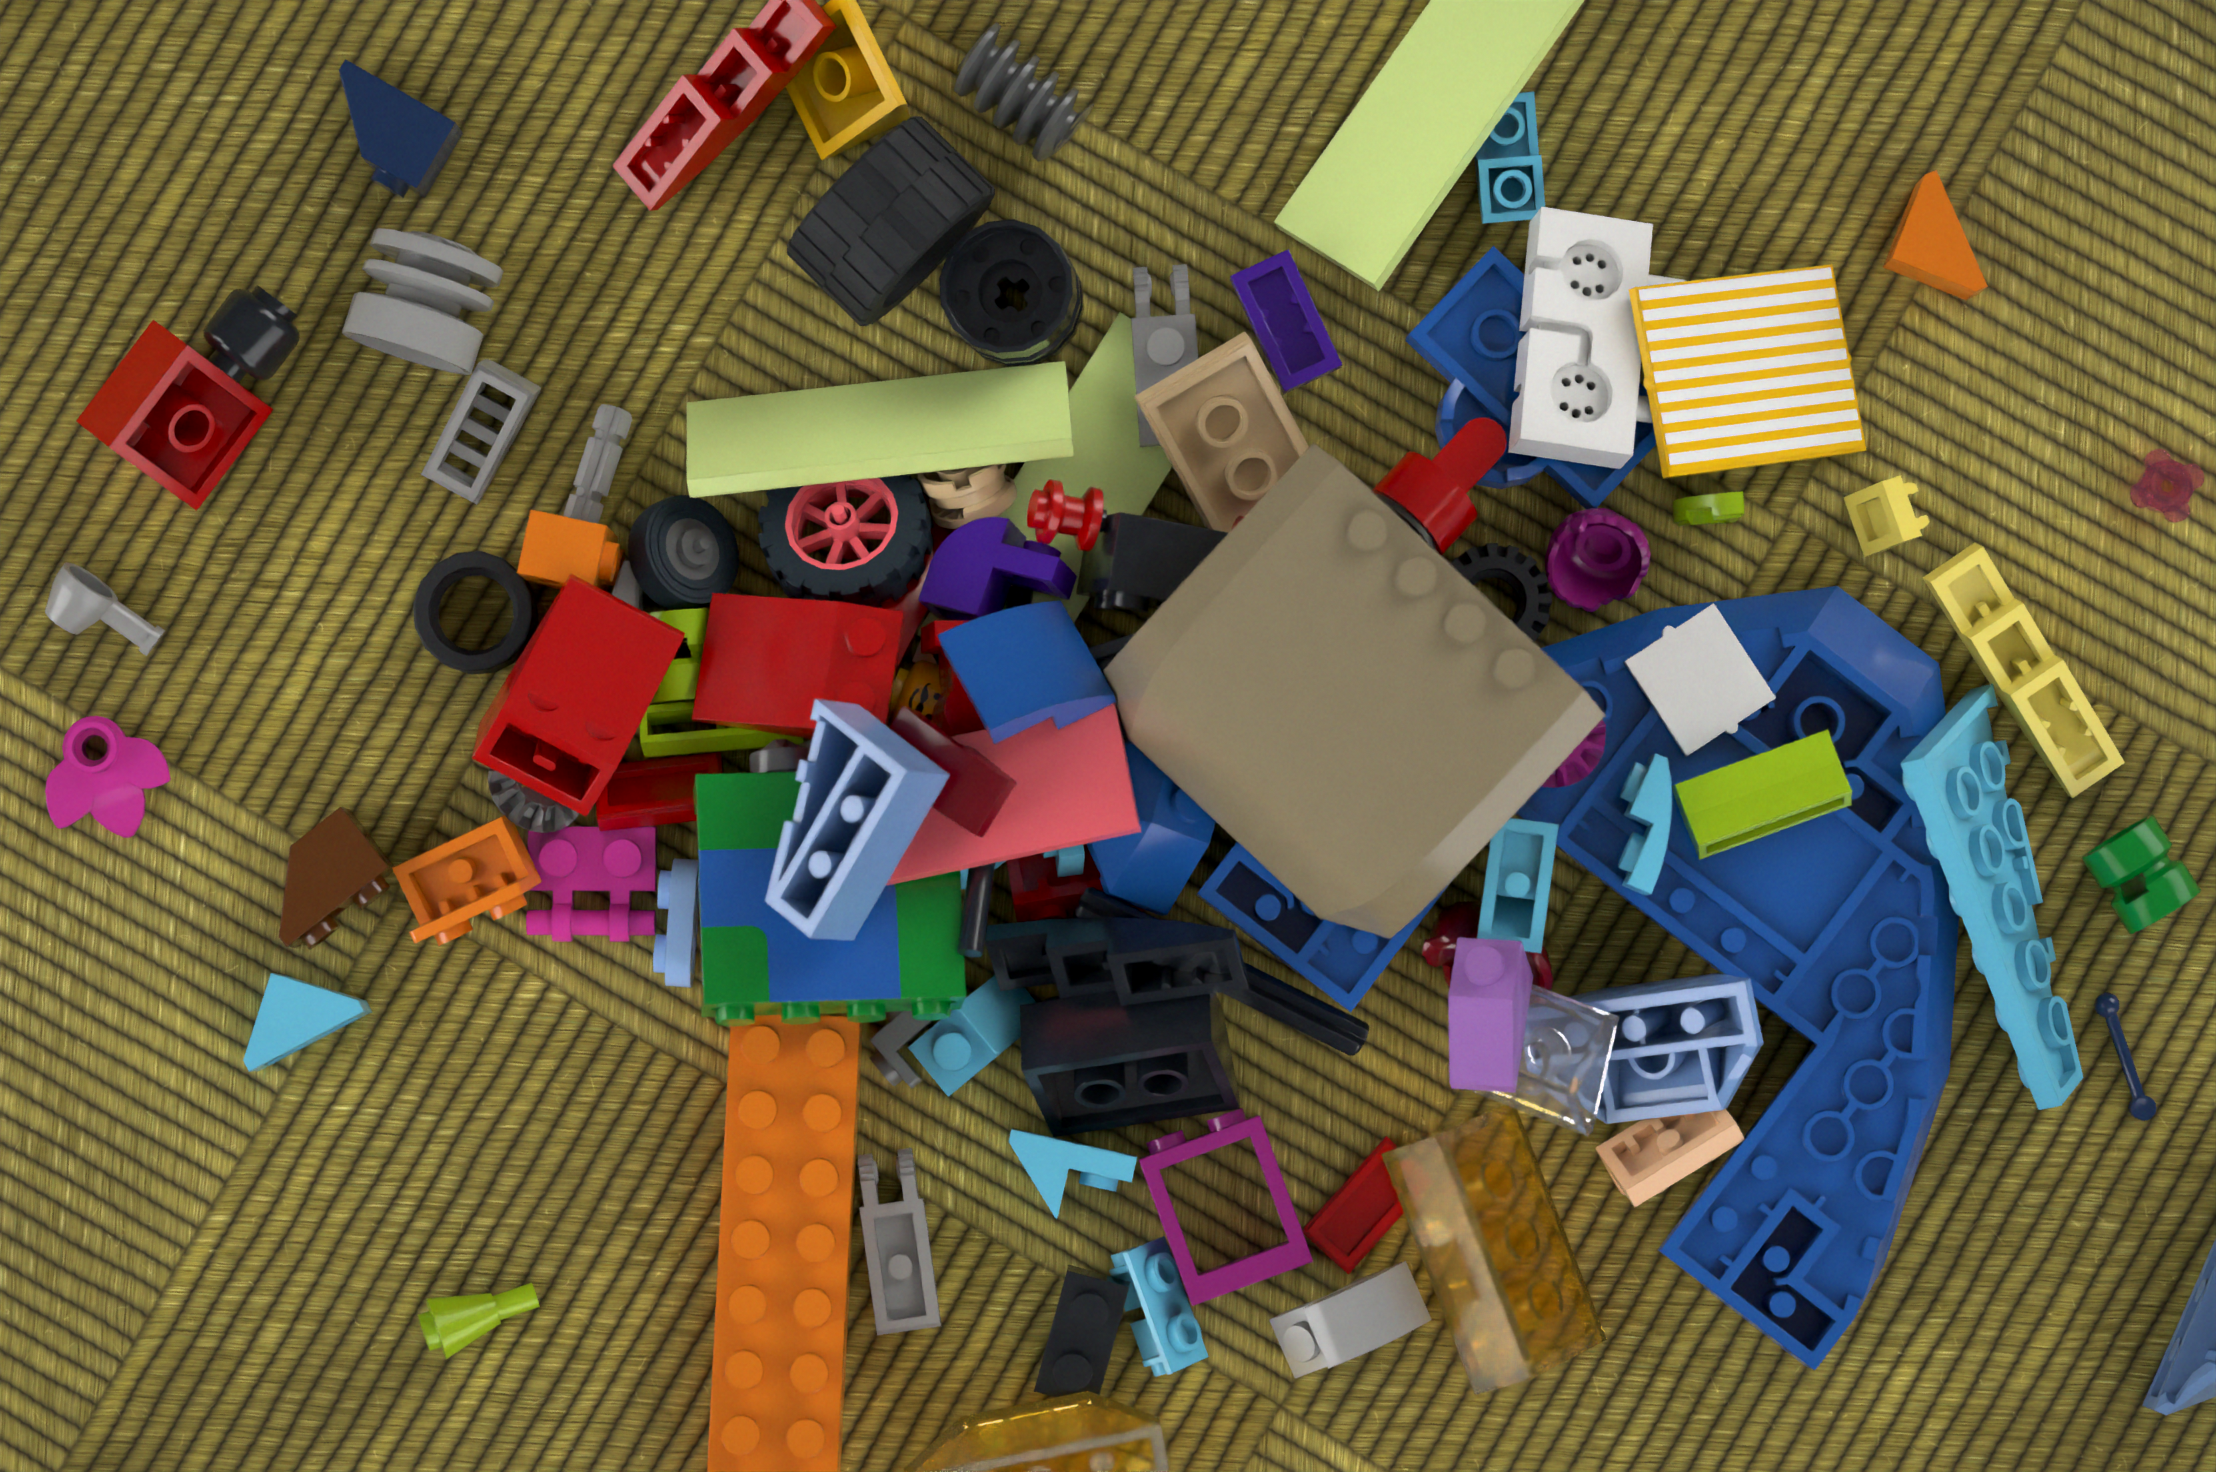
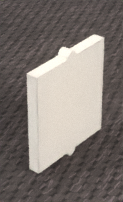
[1624,603,1776,757]

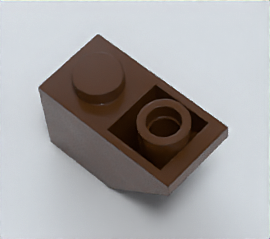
[279,807,395,950]

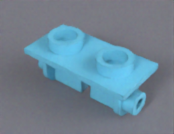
[1109,1236,1209,1377]

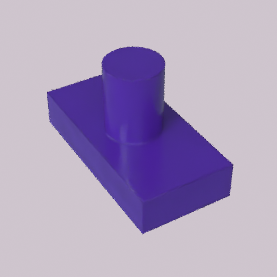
[1230,249,1342,394]

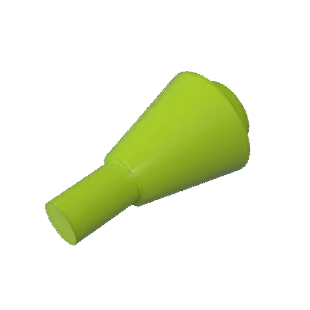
[418,1283,540,1359]

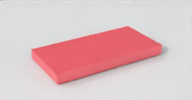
[886,703,1141,885]

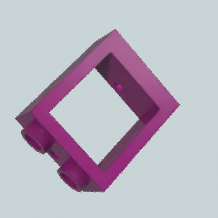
[1138,1108,1313,1306]

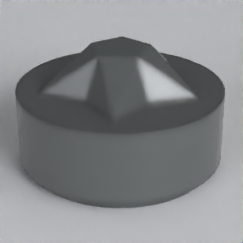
[749,739,810,773]

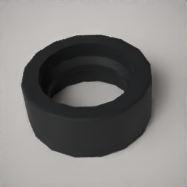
[413,551,538,674]

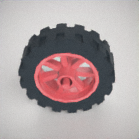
[758,474,934,608]

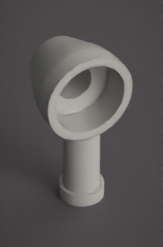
[45,562,165,656]

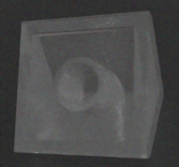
[1472,984,1619,1137]

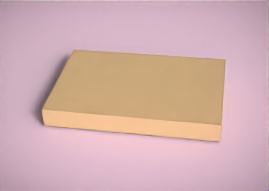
[1134,332,1309,533]

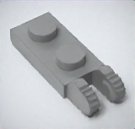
[1131,264,1198,447]
[858,1148,942,1335]

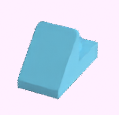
[1477,818,1559,953]
[908,975,1037,1097]
[1008,1128,1137,1219]

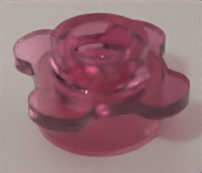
[2130,449,2204,523]

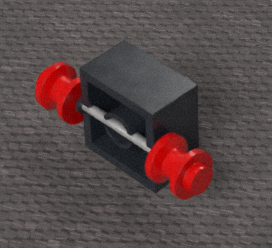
[1027,479,1245,615]

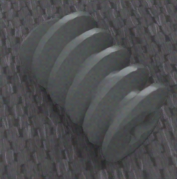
[954,22,1094,162]

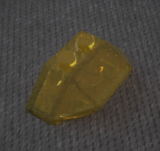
[904,1391,1170,1472]

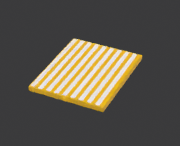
[1629,264,1866,479]

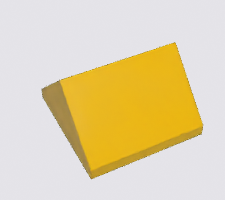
[786,0,910,160]

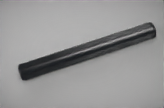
[1073,887,1369,1056]

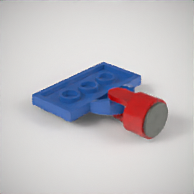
[1371,246,1656,556]

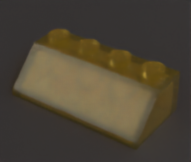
[1381,1100,1607,1395]

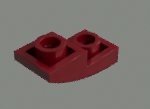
[889,706,1017,838]

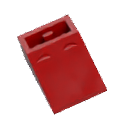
[472,573,685,817]

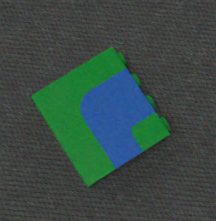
[693,772,966,1026]

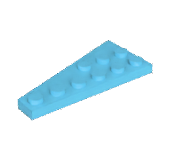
[1900,684,2083,1110]

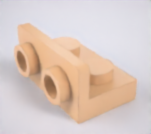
[1595,1108,1745,1207]

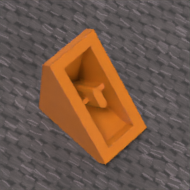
[1883,170,1988,300]

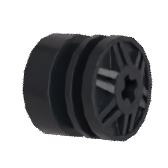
[939,219,1084,367]

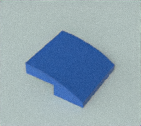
[937,601,1116,744]

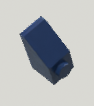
[339,59,463,198]

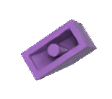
[1448,937,1533,1093]

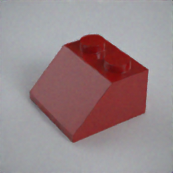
[76,320,273,511]

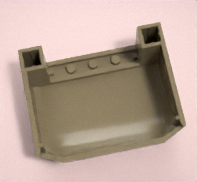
[1103,443,1605,939]

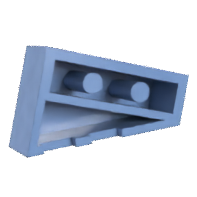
[765,699,950,941]

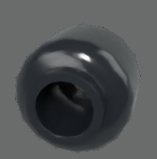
[203,285,300,383]

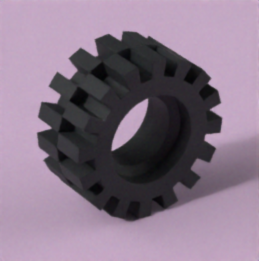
[1450,543,1552,642]

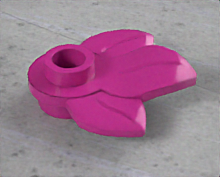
[45,716,171,838]

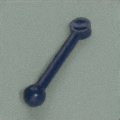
[2094,992,2156,1121]

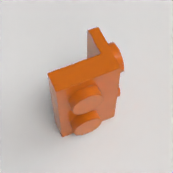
[392,815,542,946]

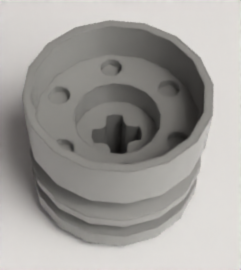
[342,228,504,375]

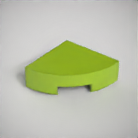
[1672,491,1744,526]

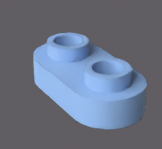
[653,858,700,988]

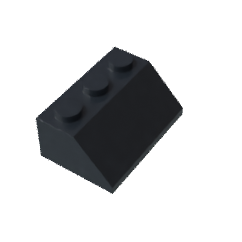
[1020,991,1240,1137]

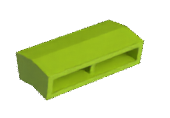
[639,701,806,758]
[1671,730,1852,860]

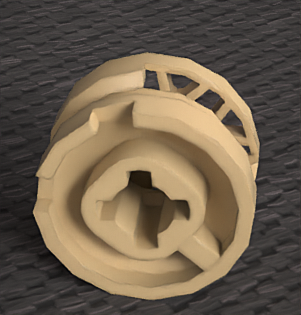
[918,464,1017,529]

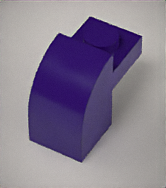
[918,517,1077,620]

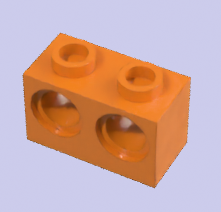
[517,509,626,592]

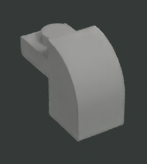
[1269,1261,1432,1379]

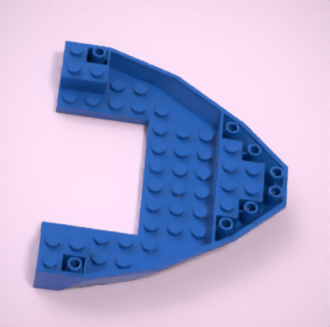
[1196,586,1959,1370]

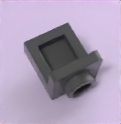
[869,1011,934,1089]

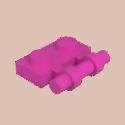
[526,827,658,942]

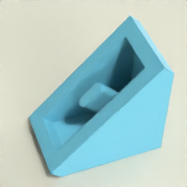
[243,973,372,1072]

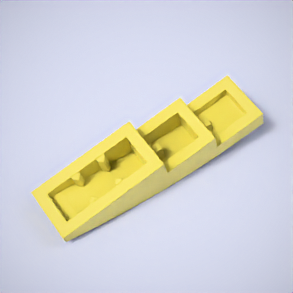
[1923,543,2125,798]

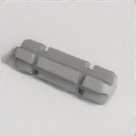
[564,404,632,523]

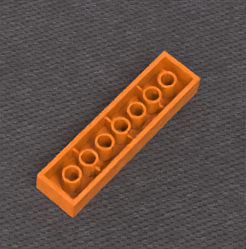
[707,1015,863,1472]

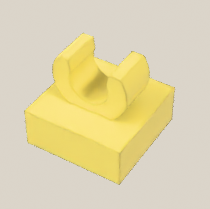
[1843,475,1929,557]

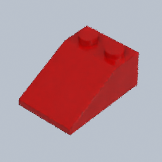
[692,593,903,739]

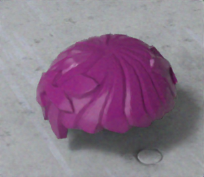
[1545,508,1651,612]

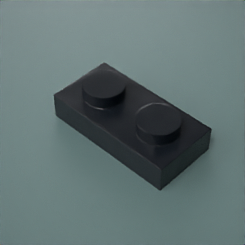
[1034,1265,1130,1408]

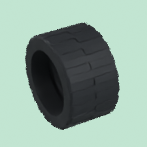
[787,116,995,326]

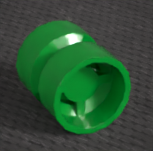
[2081,814,2201,934]

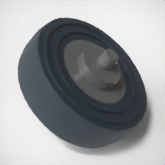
[628,495,739,610]

